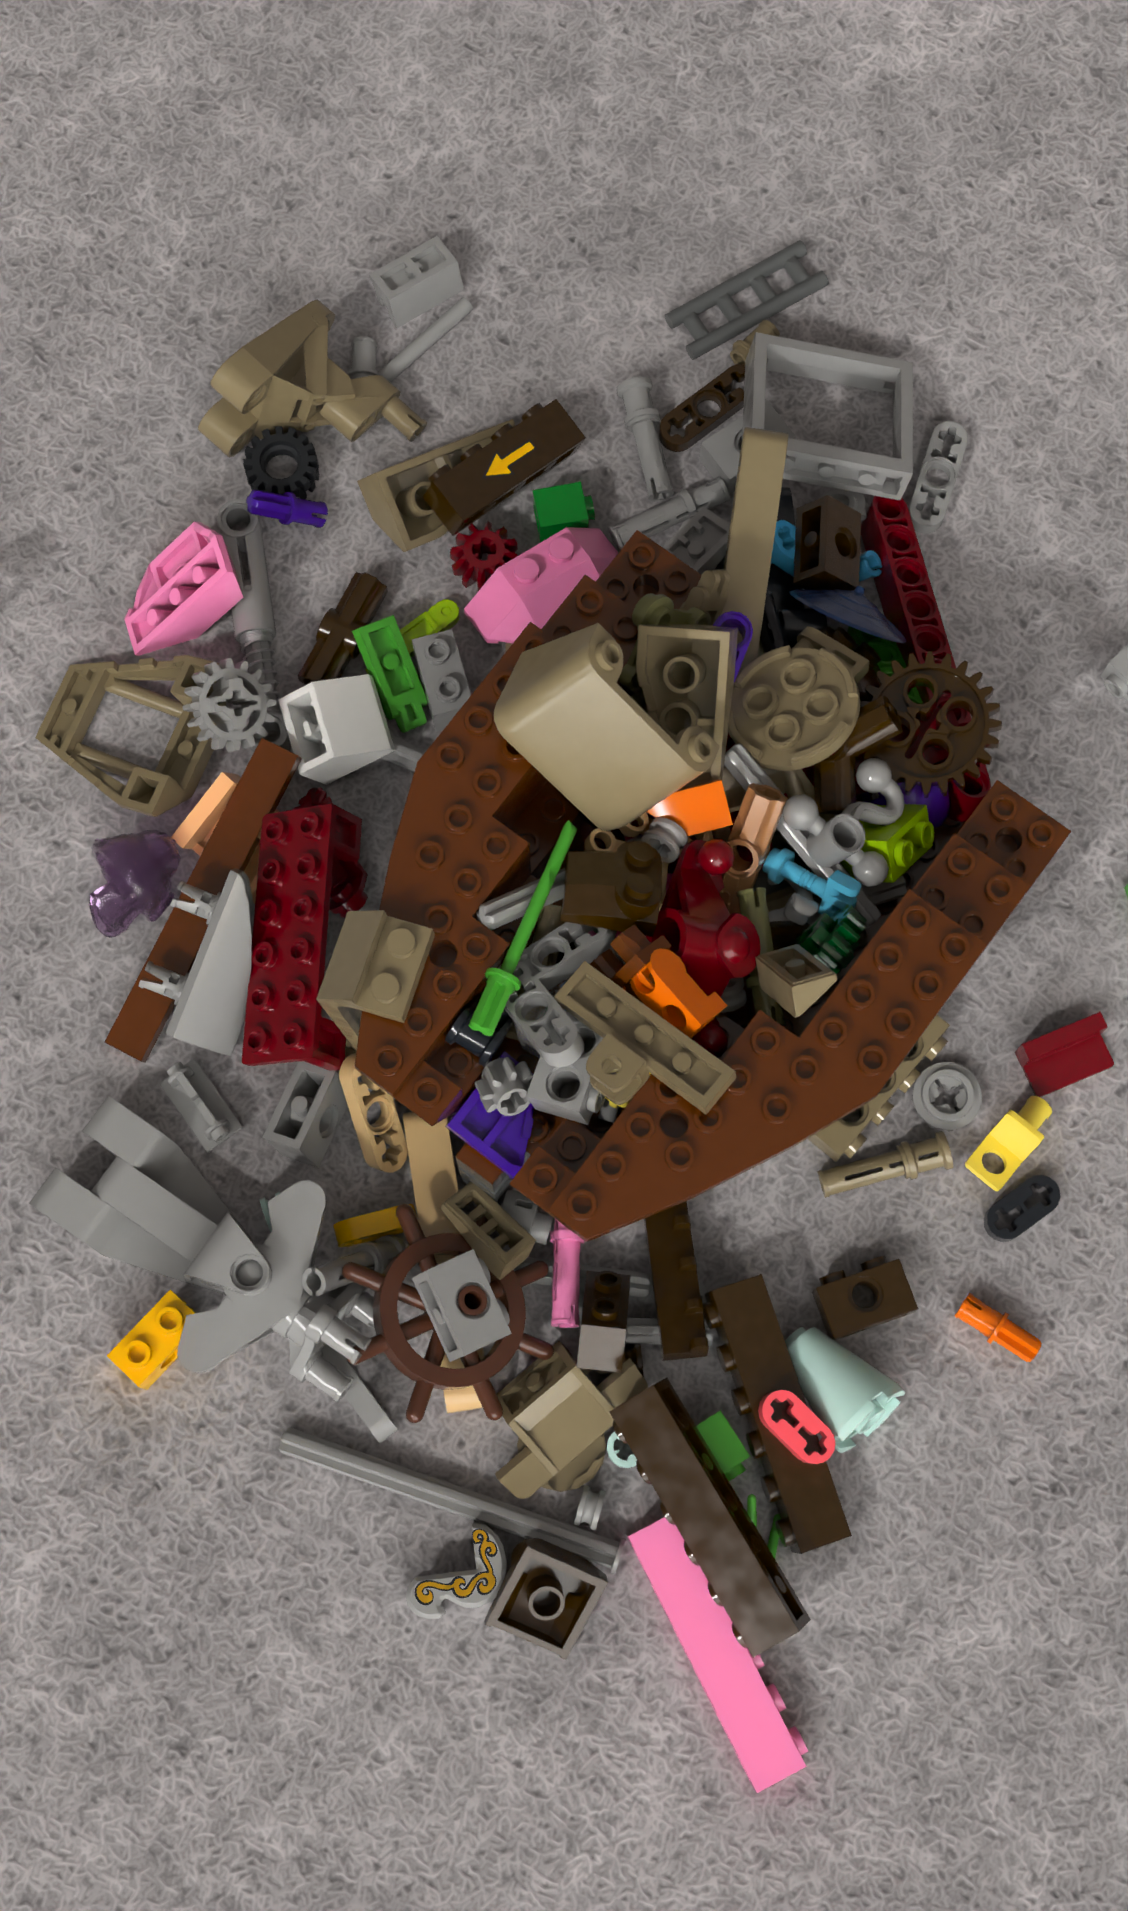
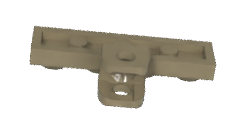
[554,961,736,1114]

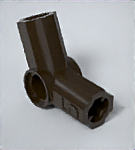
[814,696,903,814]

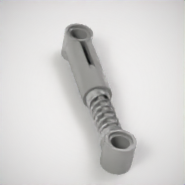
[217,499,292,752]

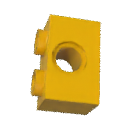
[107,1290,196,1390]

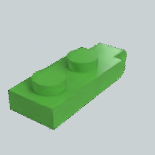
[352,615,427,733]

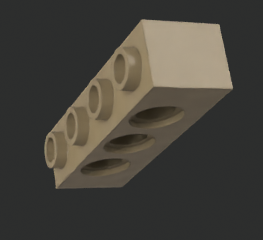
[808,1015,950,1162]

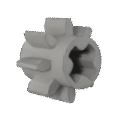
[475,1057,533,1116]

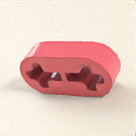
[758,1390,835,1464]

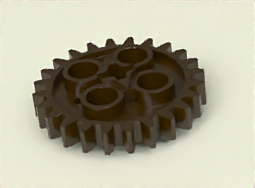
[860,651,1002,798]

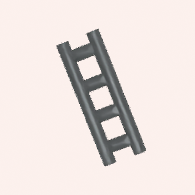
[665,240,829,360]

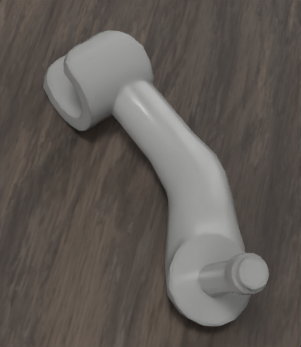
[768,861,819,926]

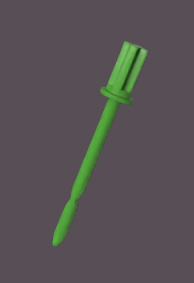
[468,820,577,1036]

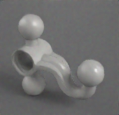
[782,758,904,887]

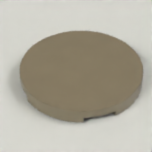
[728,645,860,771]

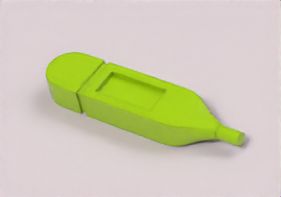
[365,599,460,674]

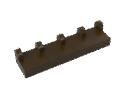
[644,1201,709,1361]

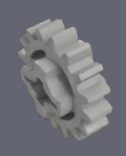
[182,658,276,752]

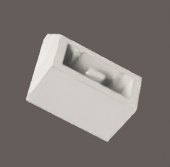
[278,674,395,785]

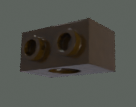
[793,495,861,591]
[812,1255,918,1341]
[577,1271,631,1373]

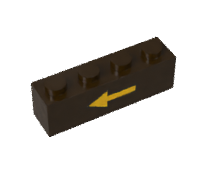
[423,399,586,536]

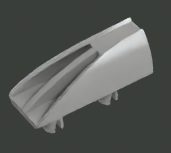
[139,868,254,1056]

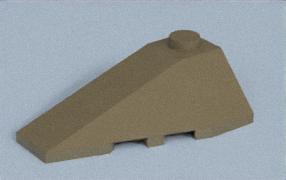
[357,419,515,552]
[636,624,738,790]

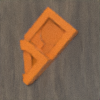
[647,779,733,836]

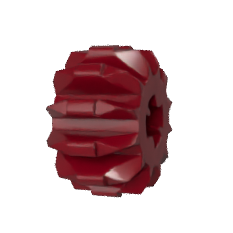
[450,521,519,591]

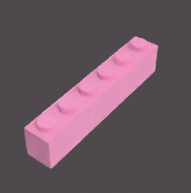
[627,1517,808,1793]

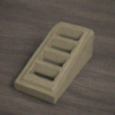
[441,1182,536,1280]

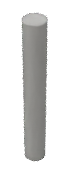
[378,297,473,383]

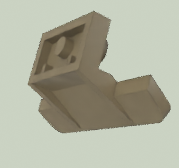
[495,1340,648,1499]

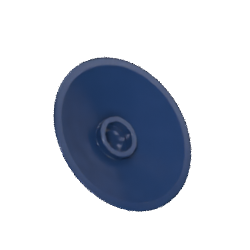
[789,586,907,643]

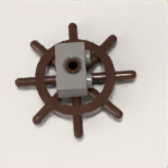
[342,1203,554,1423]

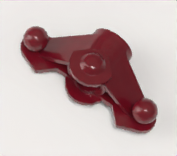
[646,839,761,1058]

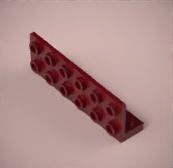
[242,803,362,1071]

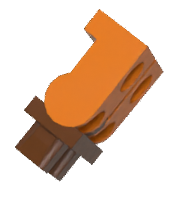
[590,924,728,1039]

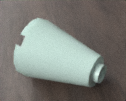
[785,1327,905,1453]

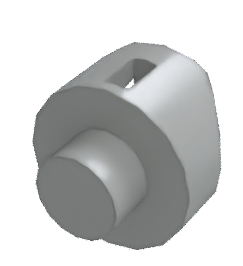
[496,1190,554,1250]

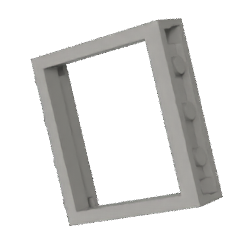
[742,332,913,500]

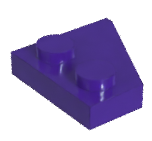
[445,1051,534,1179]

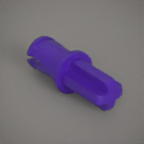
[246,490,328,528]

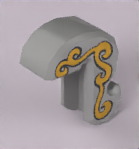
[406,1523,507,1619]

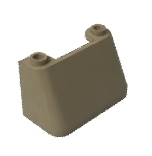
[494,623,720,831]

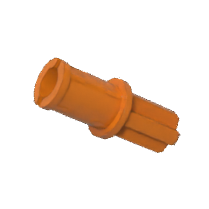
[955,1292,1042,1362]

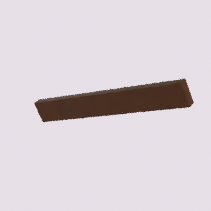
[104,738,302,1063]

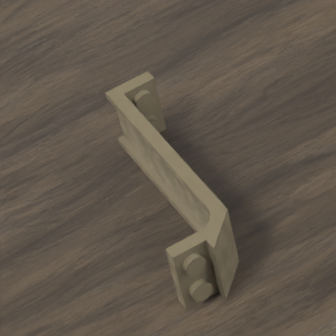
[316,910,435,1059]

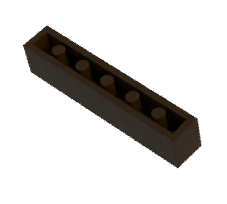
[703,1274,852,1554]
[609,1377,811,1658]

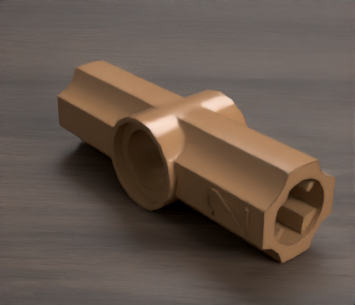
[719,783,788,914]

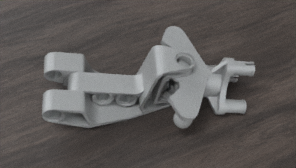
[29,1096,399,1403]

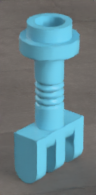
[763,848,862,917]

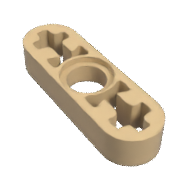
[339,1053,408,1173]

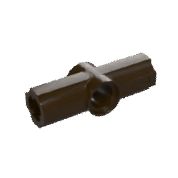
[298,572,388,685]

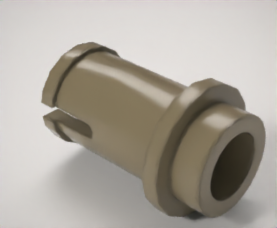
[730,320,780,365]

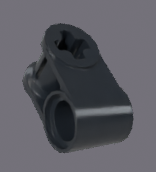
[445,992,514,1067]

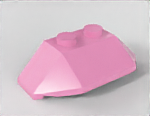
[124,521,244,656]
[464,527,618,644]

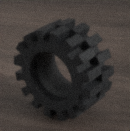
[243,426,320,499]

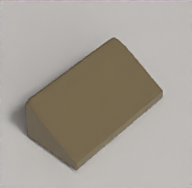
[755,944,837,1017]

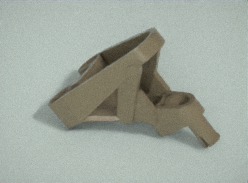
[198,299,427,458]

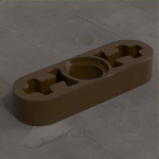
[659,364,745,452]

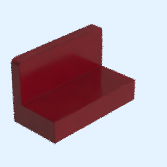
[1015,1011,1114,1097]

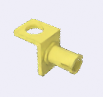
[965,1096,1052,1191]

